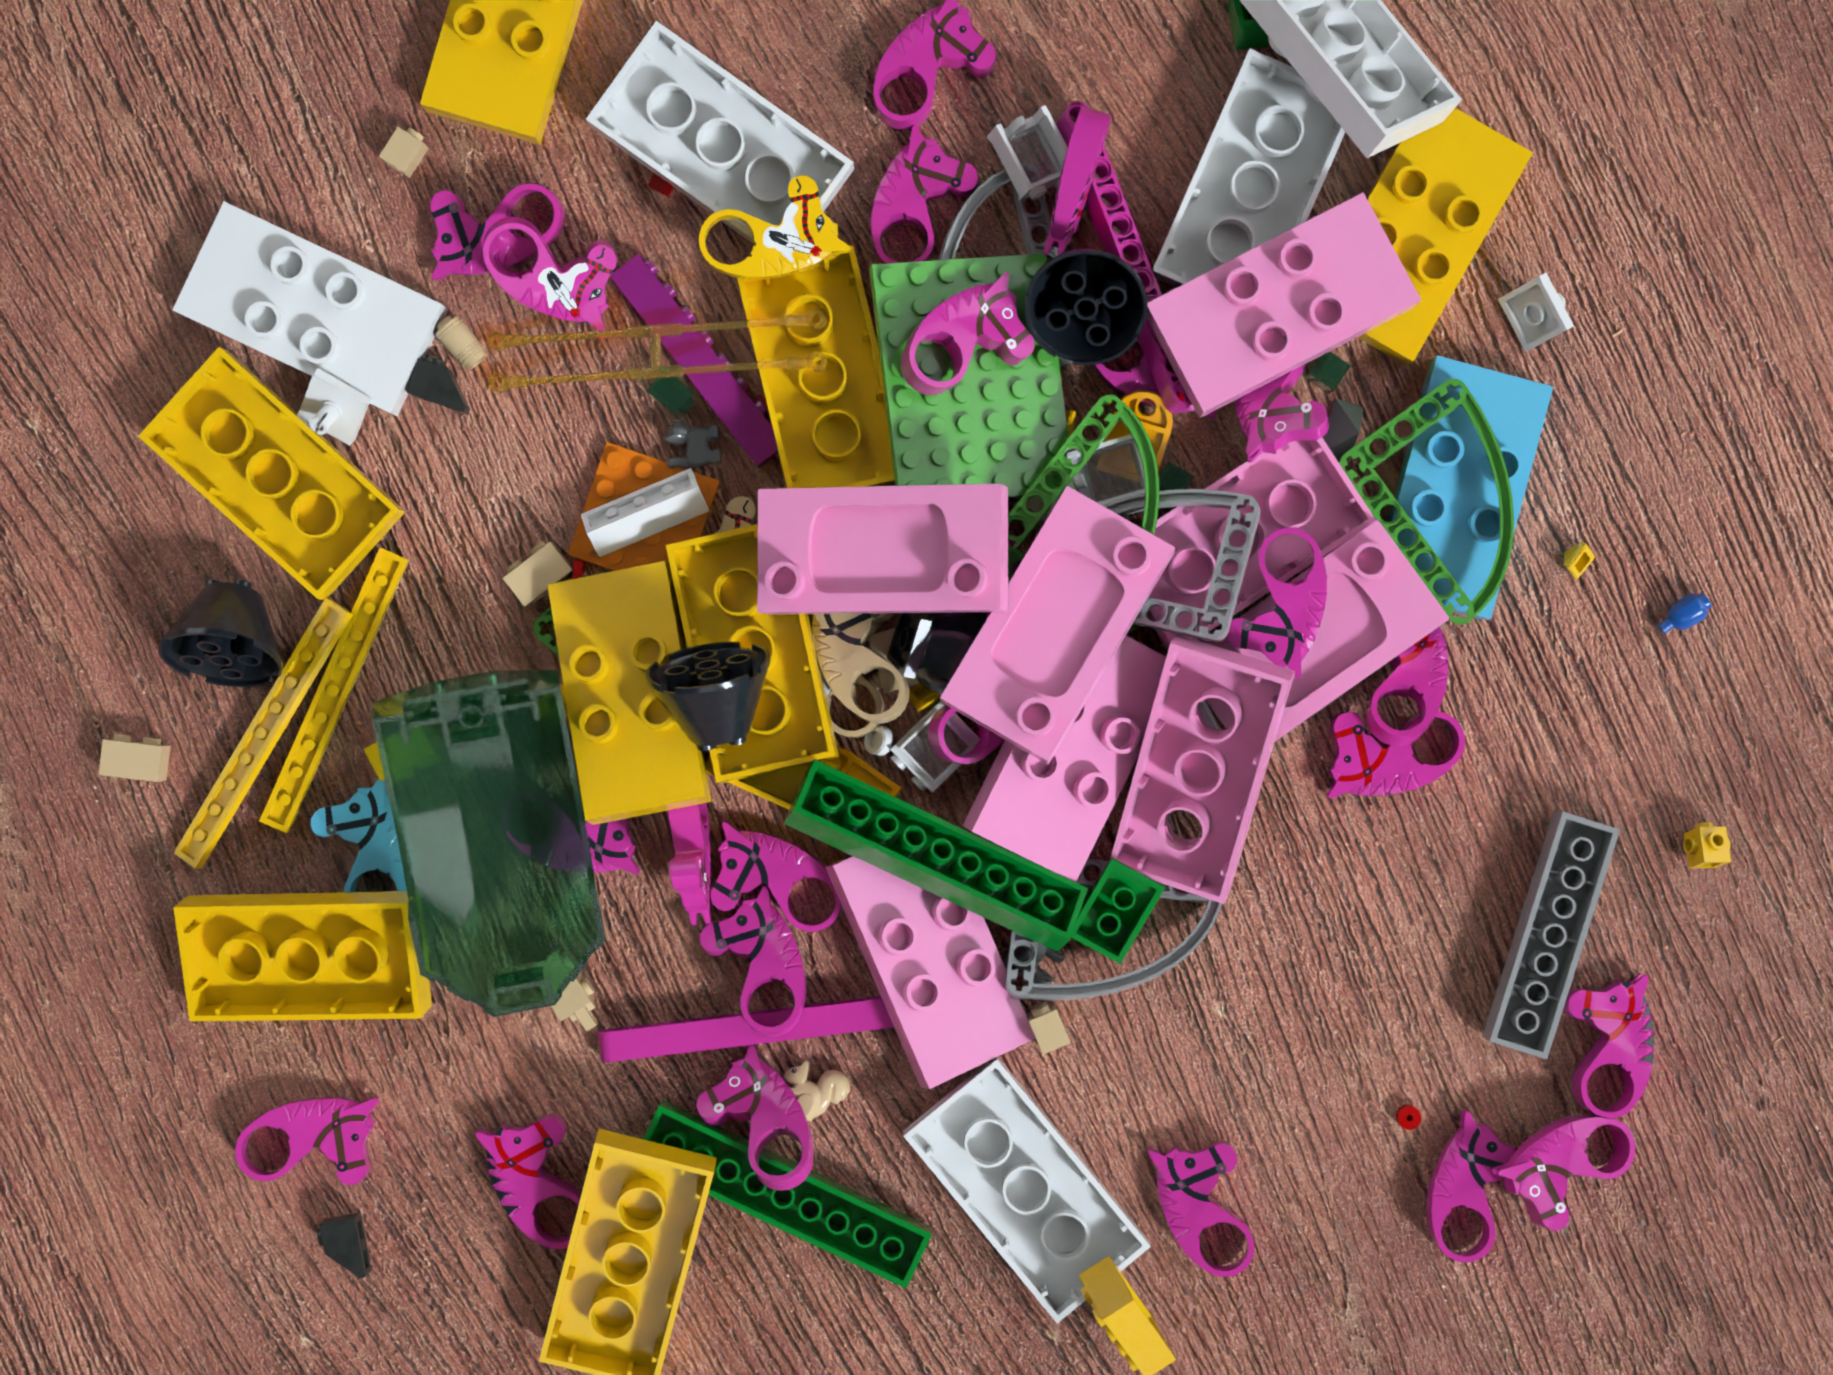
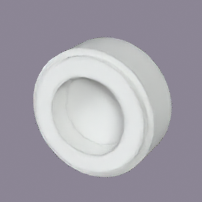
[864,725,893,756]

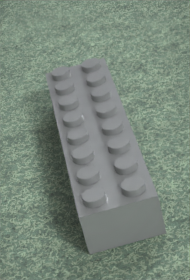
[1482,810,1620,1060]

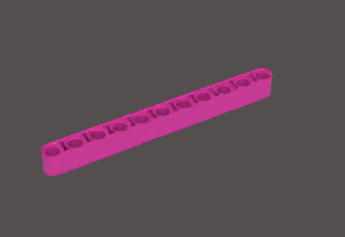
[1057,101,1192,414]
[597,996,894,1062]

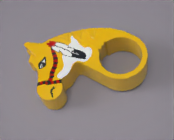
[699,175,851,280]

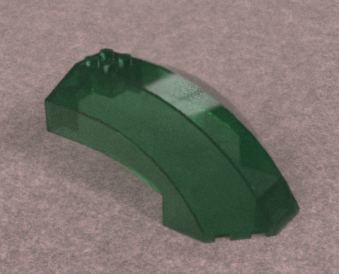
[372,670,606,1017]

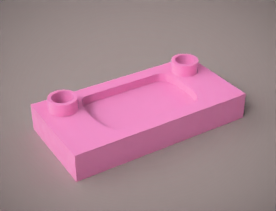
[757,484,1008,615]
[940,486,1175,765]
[1205,519,1450,742]

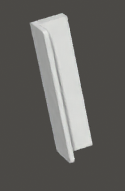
[581,468,709,557]

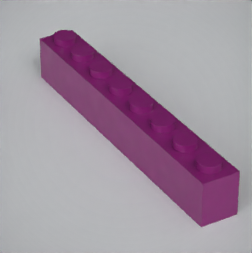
[610,254,778,468]

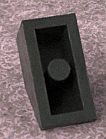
[407,356,470,415]
[317,1212,372,1278]

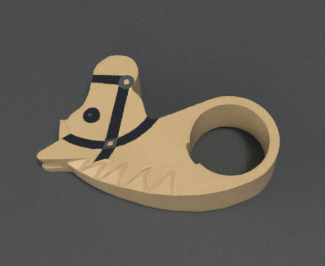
[812,613,909,724]

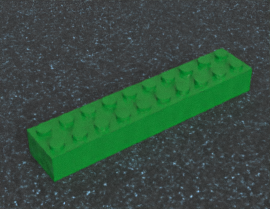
[784,759,1088,951]
[643,1100,932,1289]

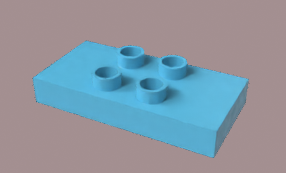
[1387,355,1553,620]

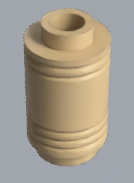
[435,315,487,370]

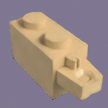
[528,949,598,1032]

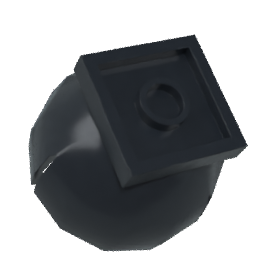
[887,612,988,695]

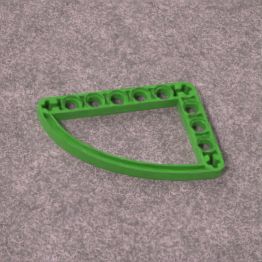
[1339,379,1514,625]
[1008,395,1159,580]

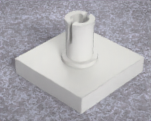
[1498,273,1574,352]
[298,368,372,446]

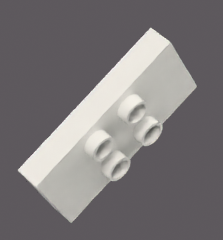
[1240,0,1462,158]
[586,21,854,244]
[1152,48,1345,288]
[173,201,448,417]
[903,1057,1151,1323]

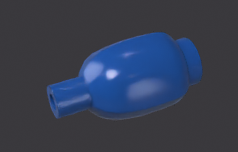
[1657,592,1712,634]

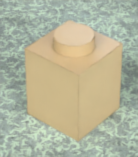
[379,127,429,178]

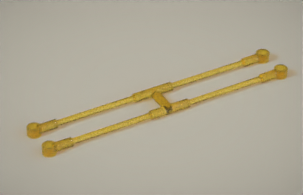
[487,309,827,393]

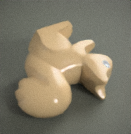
[784,1061,850,1122]

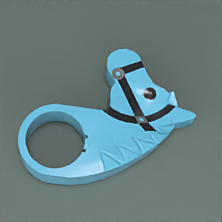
[311,778,415,892]

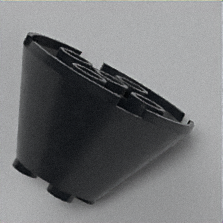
[1024,249,1148,365]
[158,579,283,687]
[646,642,770,751]

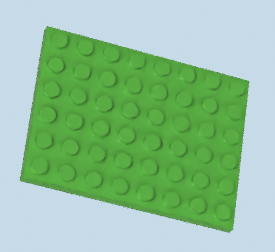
[869,254,1075,498]

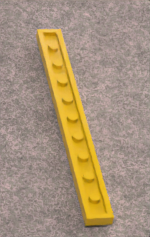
[259,547,409,833]
[174,597,353,869]

